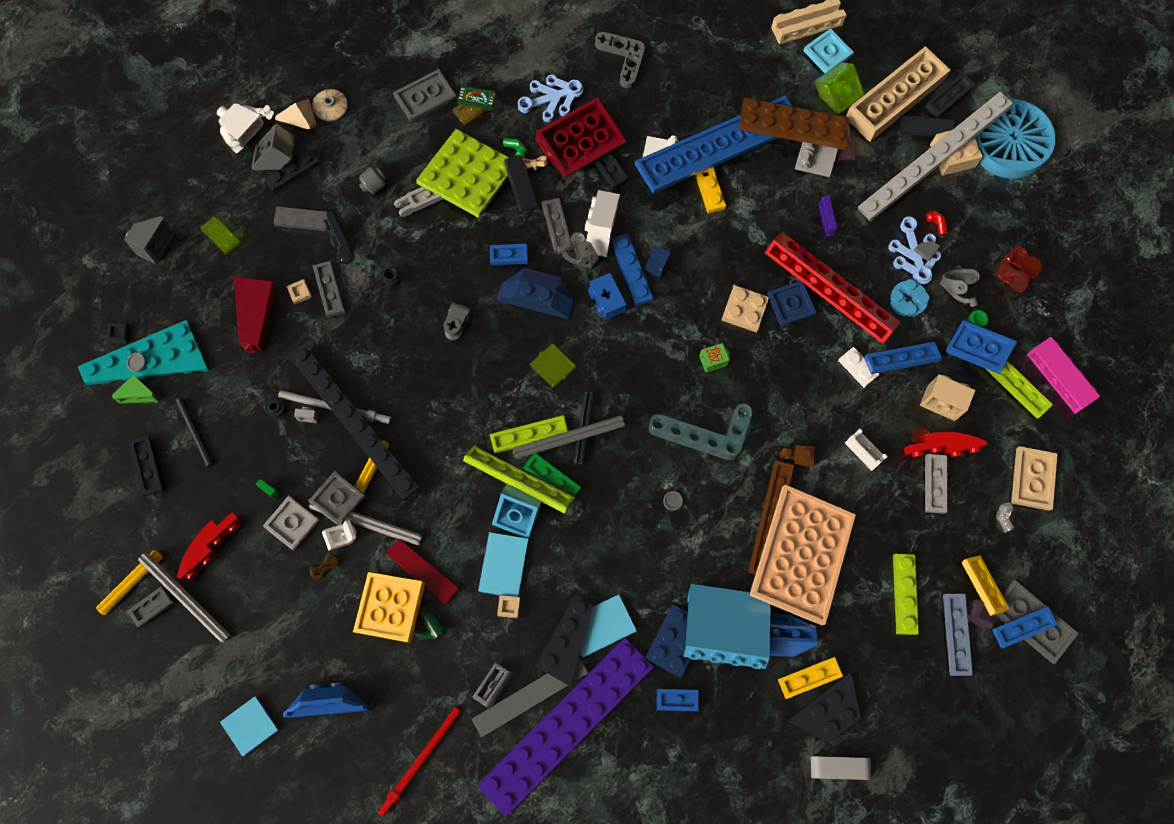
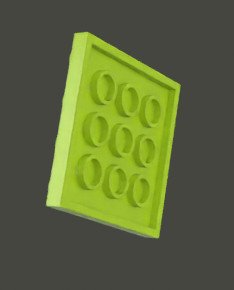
[417,129,509,218]

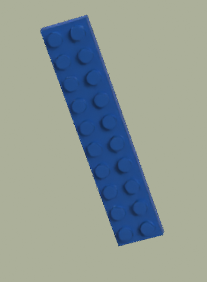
[635,96,793,193]

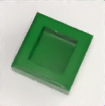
[256,479,279,500]

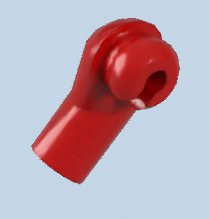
[926,211,948,234]

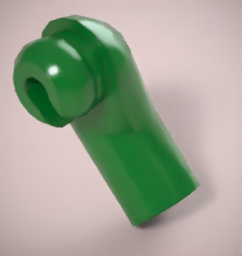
[503,138,527,158]

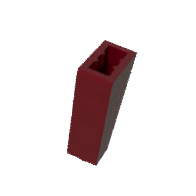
[234,277,276,353]

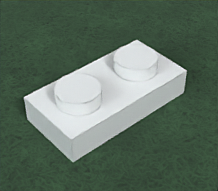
[838,347,879,388]

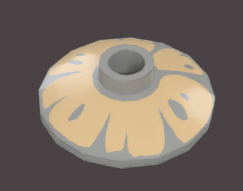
[312,89,348,122]

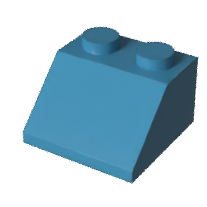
[492,484,543,539]

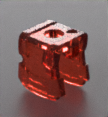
[995,246,1042,292]

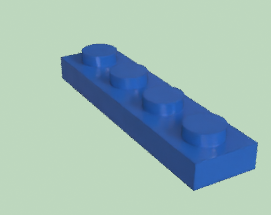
[610,233,653,306]
[864,342,942,374]

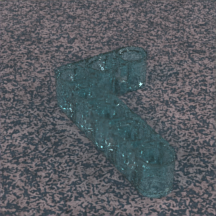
[649,404,752,460]

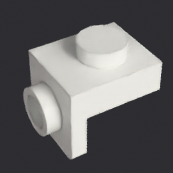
[322,520,356,550]

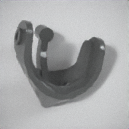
[556,232,599,269]
[940,269,980,307]

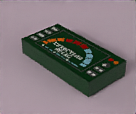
[457,85,496,110]

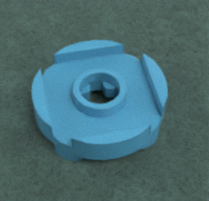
[890,279,929,317]

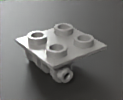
[795,142,838,177]

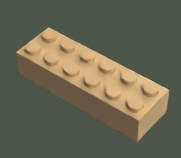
[846,46,950,142]

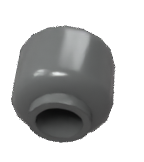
[359,167,387,194]

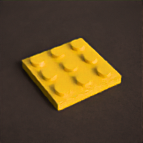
[353,572,425,643]

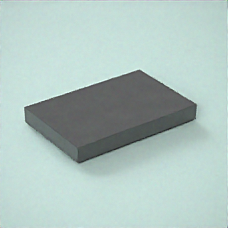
[393,69,457,123]

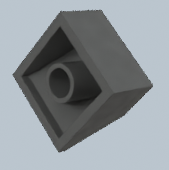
[251,124,295,170]
[124,216,175,264]

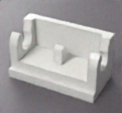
[845,428,888,471]

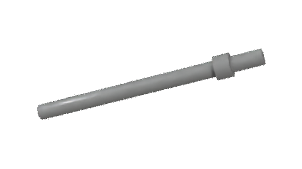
[278,390,391,424]

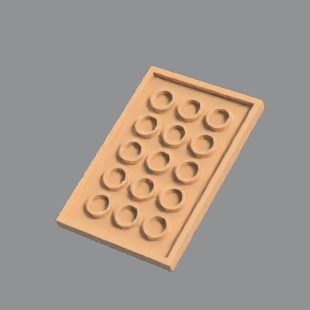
[750,485,855,625]

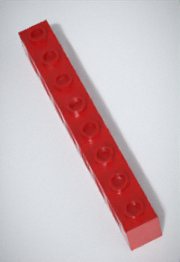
[765,232,901,344]

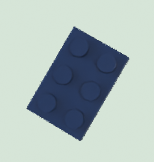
[645,604,691,678]

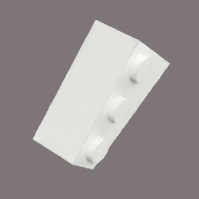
[585,190,620,257]

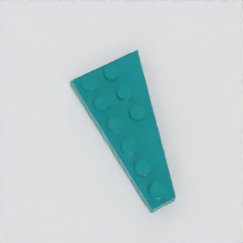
[78,320,209,385]

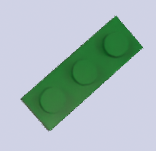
[523,453,581,497]

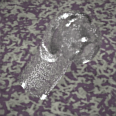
[996,503,1014,533]

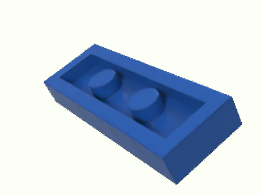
[992,606,1057,648]

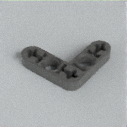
[595,32,645,89]

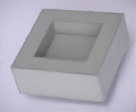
[294,407,318,423]

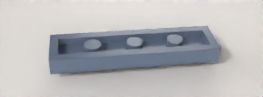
[943,594,973,676]

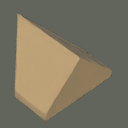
[275,99,316,129]

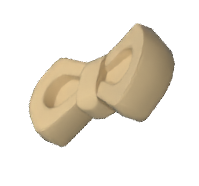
[523,156,548,171]

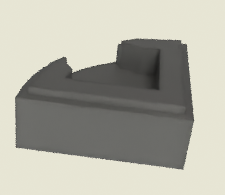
[913,242,940,261]

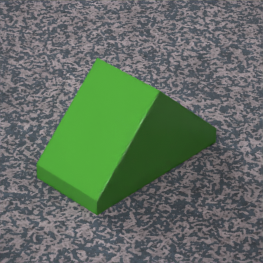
[113,375,158,403]

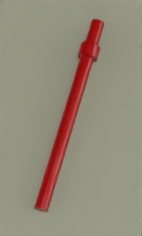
[378,707,461,817]

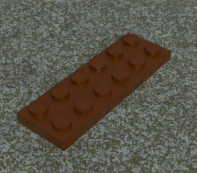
[738,98,849,150]

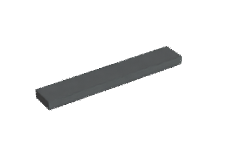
[472,658,588,738]

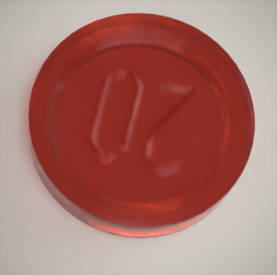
[911,427,930,444]

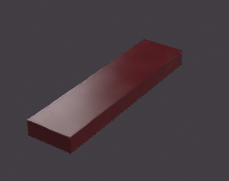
[385,538,459,604]

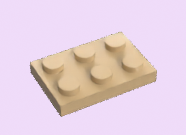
[1011,446,1057,511]

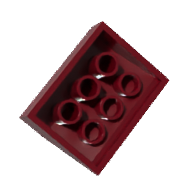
[535,97,626,177]

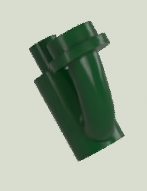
[413,607,446,640]

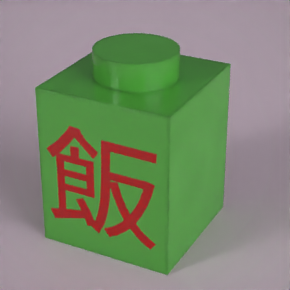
[699,343,730,373]

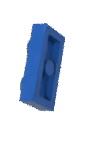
[490,244,528,265]
[657,689,698,711]

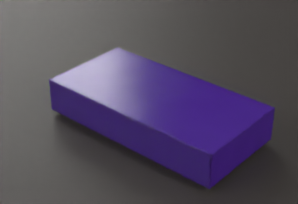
[819,195,837,237]

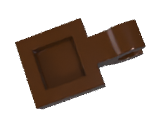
[780,445,814,467]

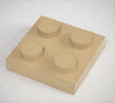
[722,285,769,332]

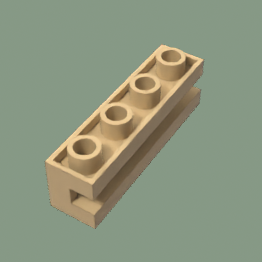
[771,0,846,44]

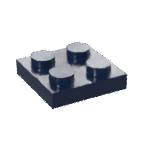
[767,281,816,327]

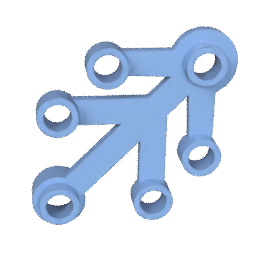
[518,75,583,122]
[889,217,941,284]

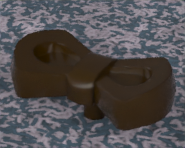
[309,553,338,579]

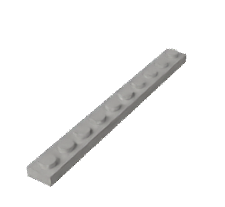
[858,92,1013,221]

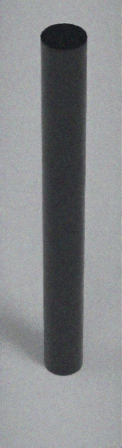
[176,398,214,467]

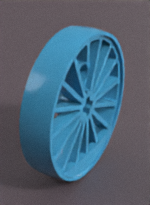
[975,99,1055,179]

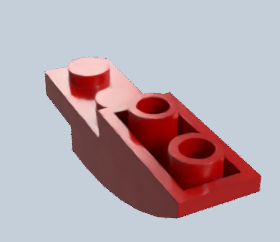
[904,432,987,457]
[177,512,242,582]

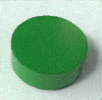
[968,310,988,328]

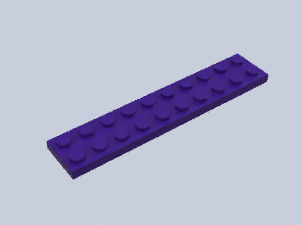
[477,638,653,817]

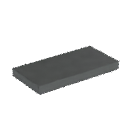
[996,580,1079,664]

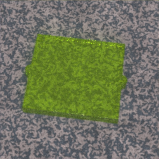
[530,344,575,387]

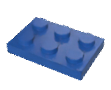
[946,320,1017,374]

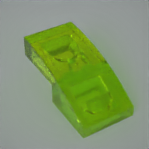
[200,217,239,254]

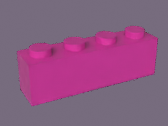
[1027,337,1100,414]

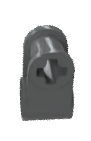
[444,302,472,340]

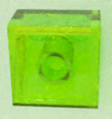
[814,62,864,114]

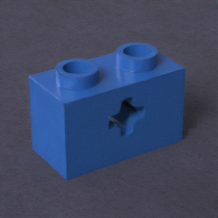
[588,273,626,320]

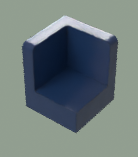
[644,245,671,278]

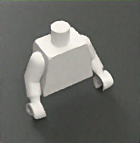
[217,104,274,153]

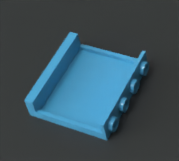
[684,584,770,669]

